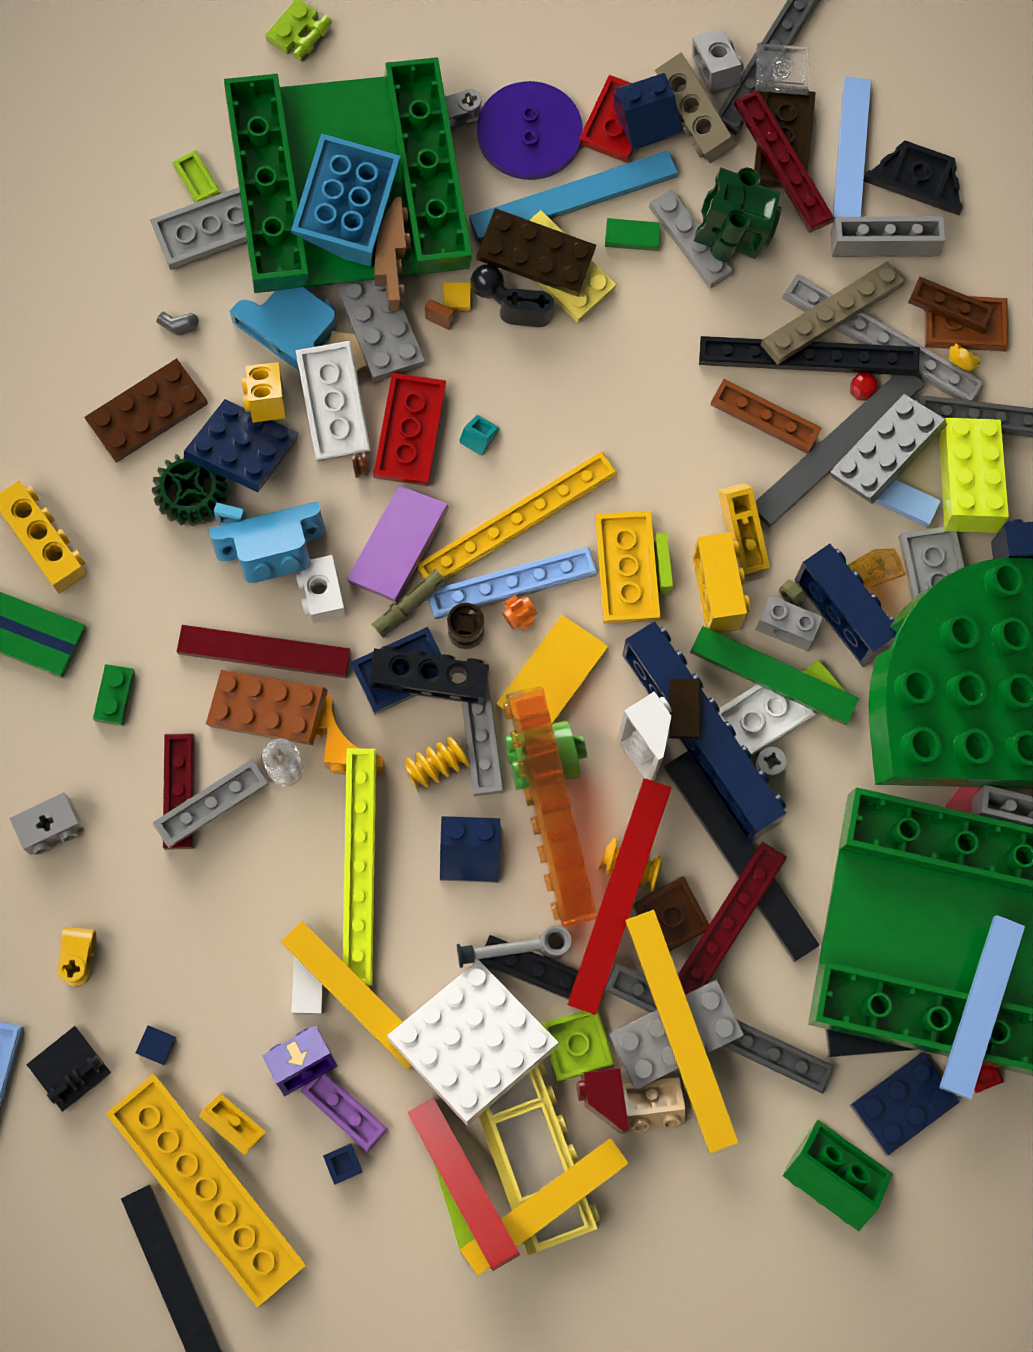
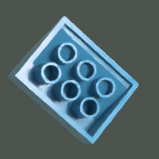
[291,133,401,267]

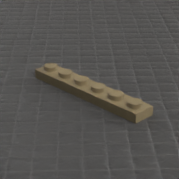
[761,261,904,365]

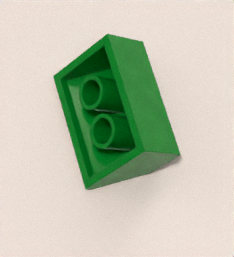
[782,1119,893,1231]

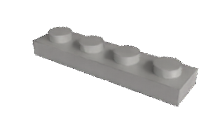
[649,190,733,288]
[460,682,503,796]
[153,759,268,848]

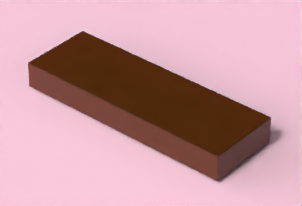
[908,276,995,334]

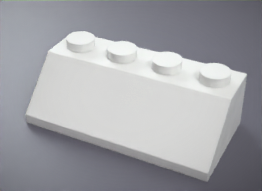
[617,692,672,781]

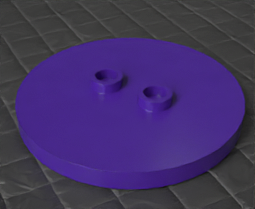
[477,81,583,180]

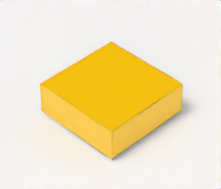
[443,282,471,311]

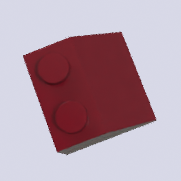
[576,1068,629,1134]

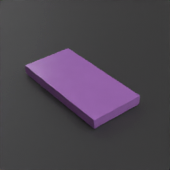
[347,485,449,603]

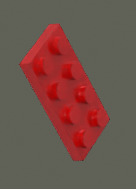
[373,373,446,486]

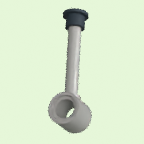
[457,925,572,968]

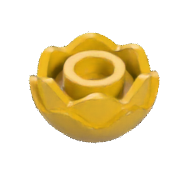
[949,343,981,372]

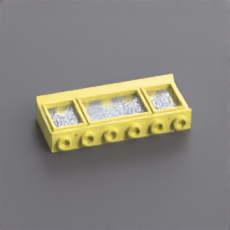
[478,1062,600,1256]

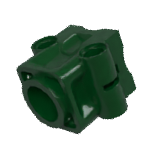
[694,167,782,261]

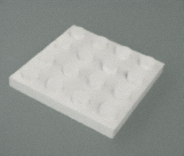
[387,960,559,1126]

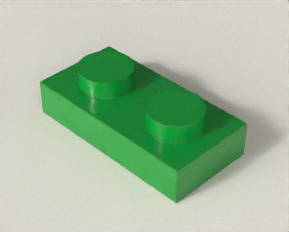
[93,664,135,726]

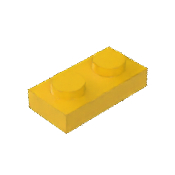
[199,1093,266,1155]

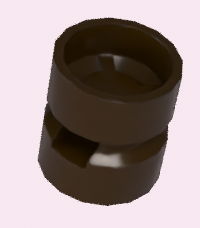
[447,602,484,649]

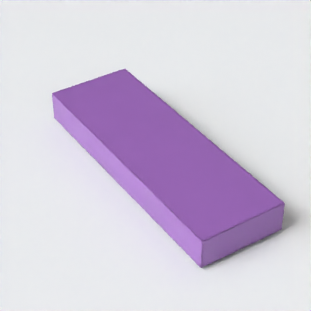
[300,1073,388,1152]

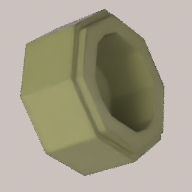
[779,580,807,607]

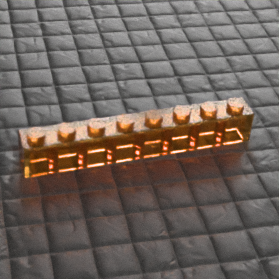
[503,686,597,927]

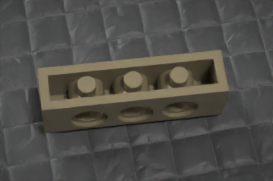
[655,52,737,163]

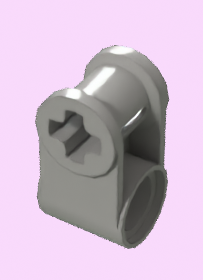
[445,89,482,131]

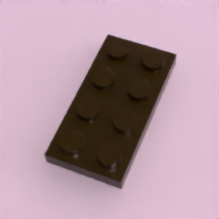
[754,86,816,188]
[476,208,597,297]

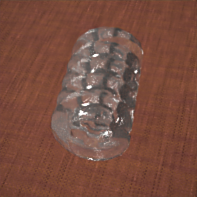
[261,738,304,787]

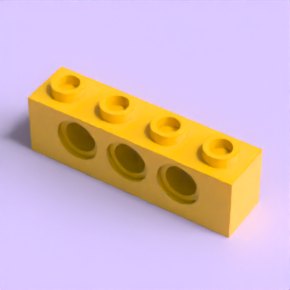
[0,480,87,594]

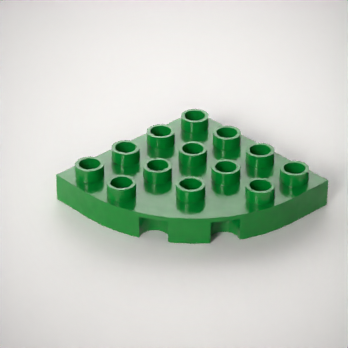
[868,558,1033,789]

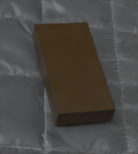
[669,679,699,739]

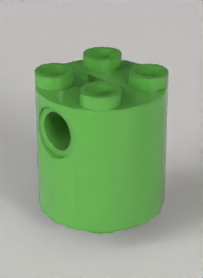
[505,720,587,790]

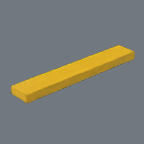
[281,921,412,1070]
[460,1138,629,1276]

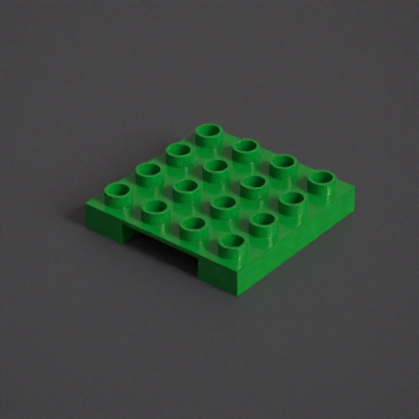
[224,57,472,293]
[808,787,1033,1076]

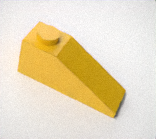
[717,483,770,575]

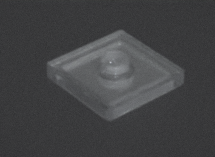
[755,43,809,95]

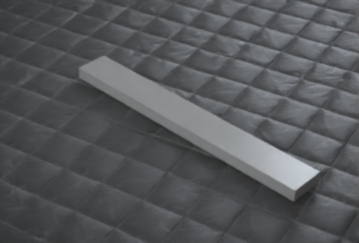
[782,274,985,401]

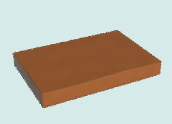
[925,296,1008,352]

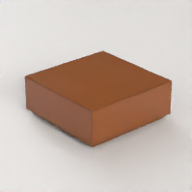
[425,299,454,330]

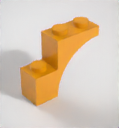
[315,694,384,774]

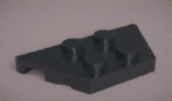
[863,140,963,215]

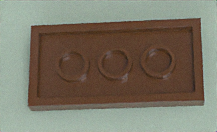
[84,358,208,463]

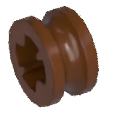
[351,451,369,478]

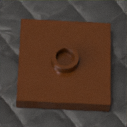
[632,876,709,952]

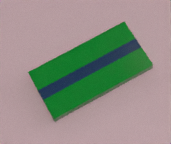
[0,592,86,678]

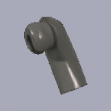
[156,311,199,335]

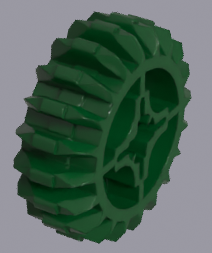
[152,454,228,526]

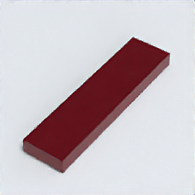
[163,733,195,850]

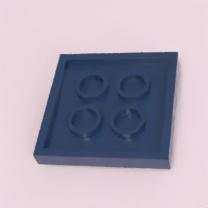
[183,399,298,492]

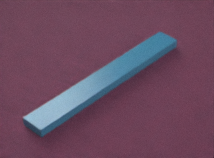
[469,150,678,243]

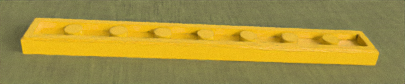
[416,451,617,581]
[625,910,739,1153]

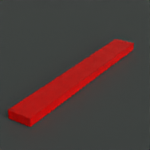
[567,778,672,1015]

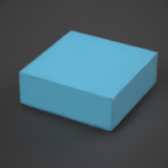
[214,502,247,524]

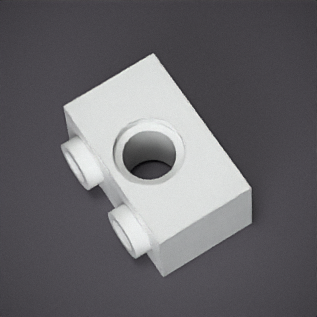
[296,555,346,623]

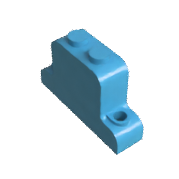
[230,287,336,372]
[209,501,326,583]

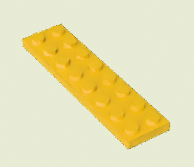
[105,1074,307,1308]

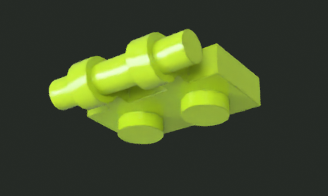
[266,0,332,60]

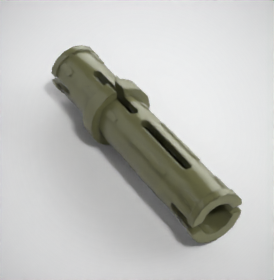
[371,568,447,638]

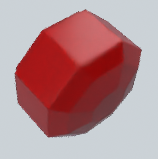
[850,373,877,401]

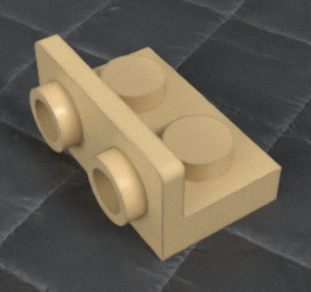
[623,1077,685,1132]

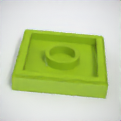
[540,1010,615,1082]

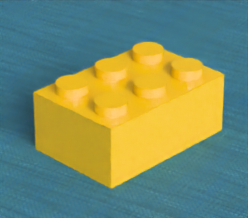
[692,532,750,633]

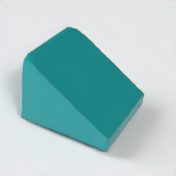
[459,415,500,455]

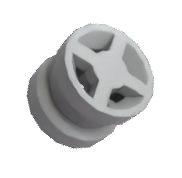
[755,747,787,780]

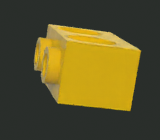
[242,362,286,423]

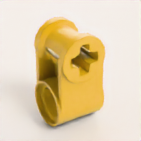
[58,927,97,987]

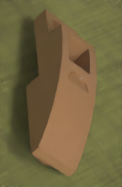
[374,197,410,311]

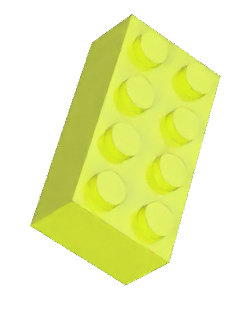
[938,418,1009,533]

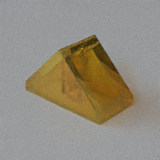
[848,548,906,589]

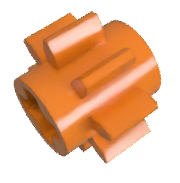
[502,595,537,631]

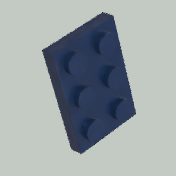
[350,627,452,715]
[850,1052,960,1156]

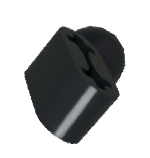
[470,264,554,327]

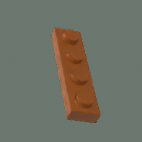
[710,379,822,454]

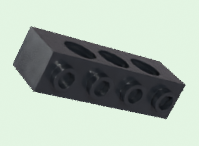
[369,646,489,705]

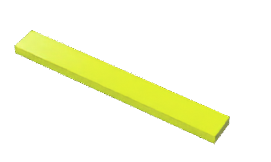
[343,748,377,986]

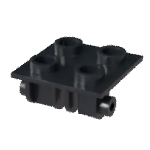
[26,1026,111,1112]

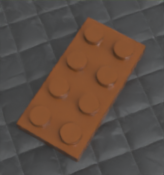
[206,670,328,746]

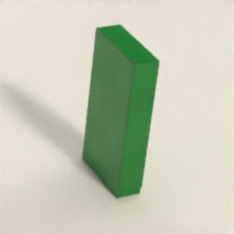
[605,218,660,251]

